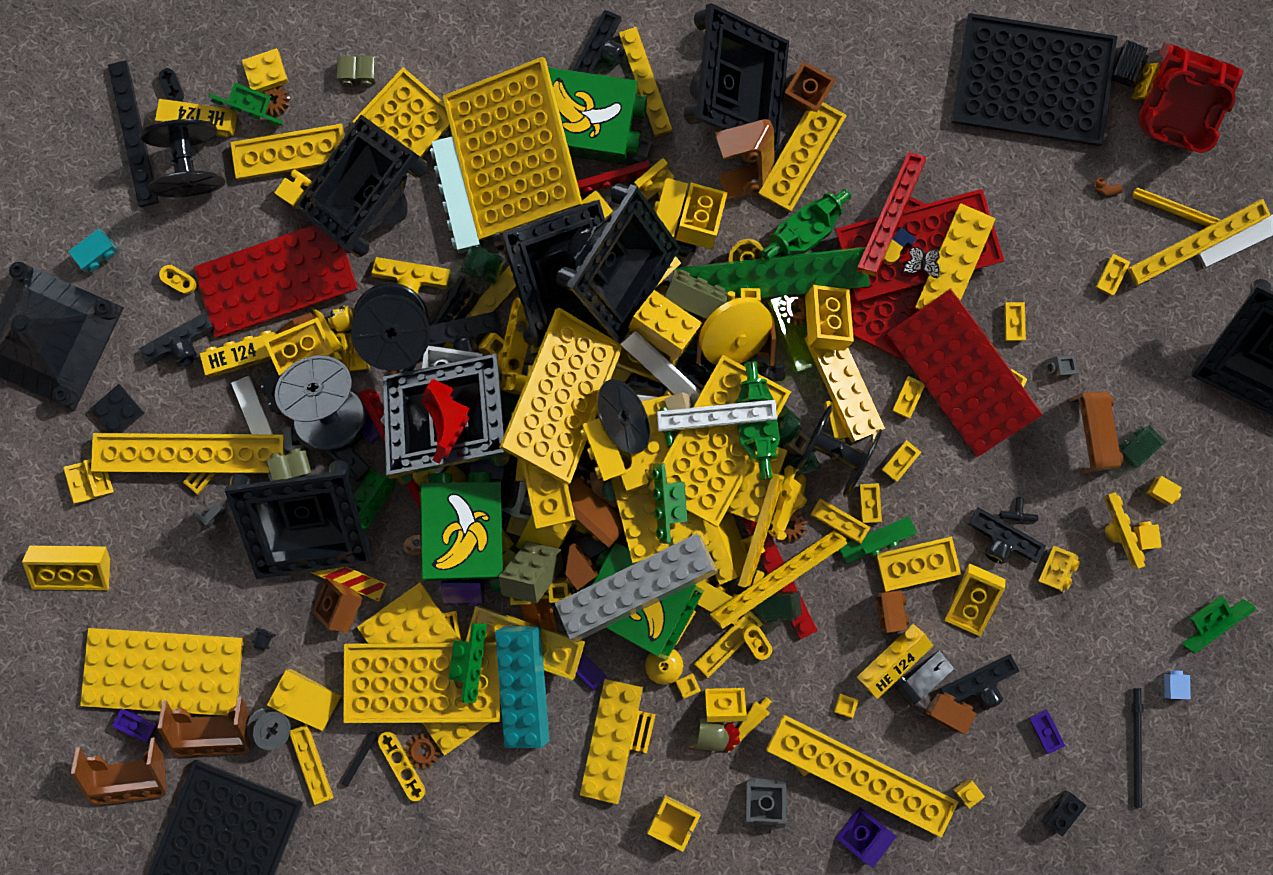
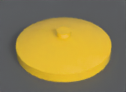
[699,298,772,365]

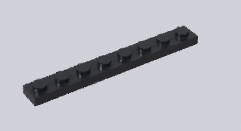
[108,60,159,207]

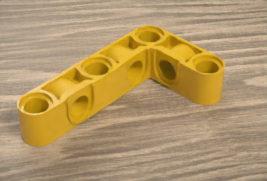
[499,297,528,395]

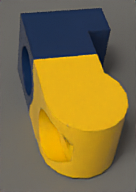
[883,227,916,265]

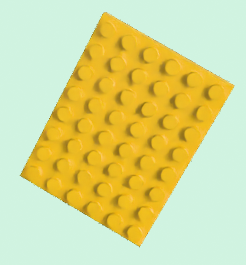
[443,57,583,240]

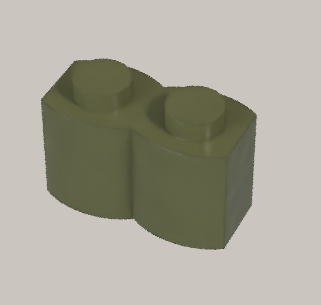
[337,56,377,86]
[266,448,311,481]

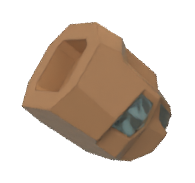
[403,535,420,555]

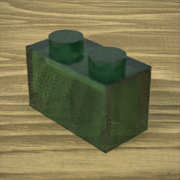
[1119,425,1166,470]
[757,591,802,622]

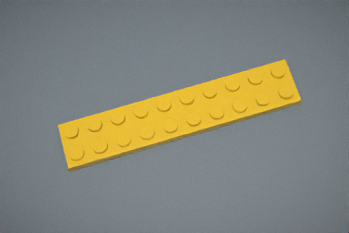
[91,433,285,473]
[766,714,959,838]

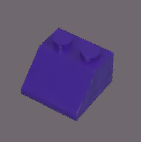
[440,579,484,606]
[836,807,897,868]

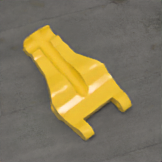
[768,466,807,540]

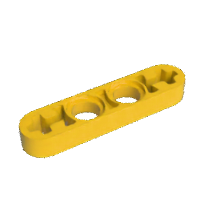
[378,731,425,801]

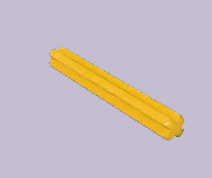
[1132,188,1220,227]

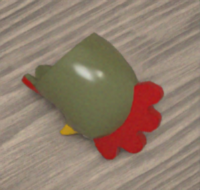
[689,718,740,753]

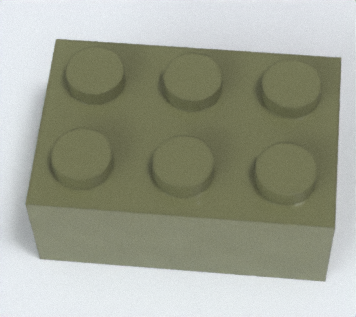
[664,270,728,319]
[499,542,564,603]

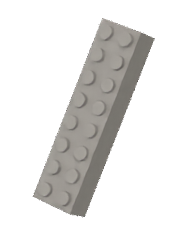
[555,534,718,642]

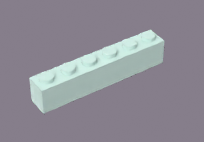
[430,136,481,254]

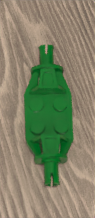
[761,189,851,261]
[736,362,780,480]

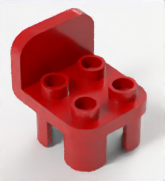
[1138,42,1243,153]

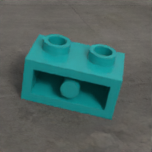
[68,228,118,273]

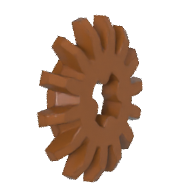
[263,86,291,117]
[780,294,807,326]
[784,509,807,542]
[406,733,441,769]

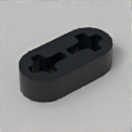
[159,68,185,102]

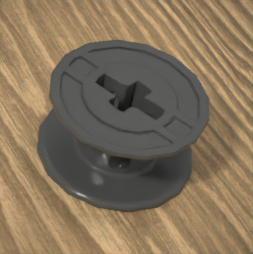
[246,707,291,750]

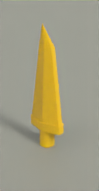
[312,307,343,361]
[728,697,772,753]

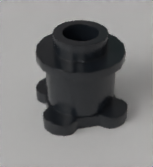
[676,240,696,258]
[251,627,276,651]

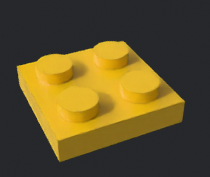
[242,48,289,92]
[705,688,747,722]

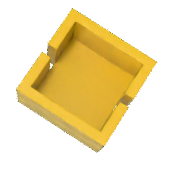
[647,795,701,852]

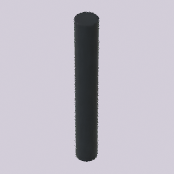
[341,731,378,787]

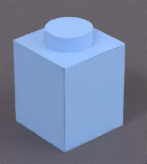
[1164,670,1191,699]

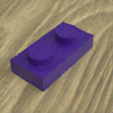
[112,708,158,743]
[1028,709,1065,754]

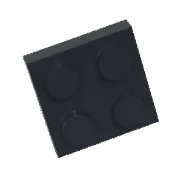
[90,384,145,433]

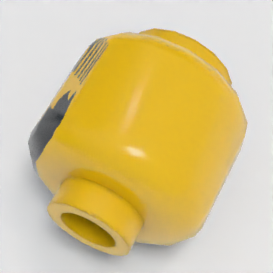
[328,305,354,333]

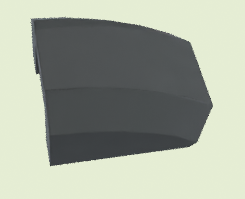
[745,777,786,829]

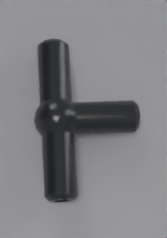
[999,497,1039,522]

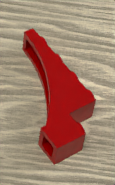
[420,378,470,464]

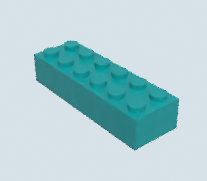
[495,626,550,748]

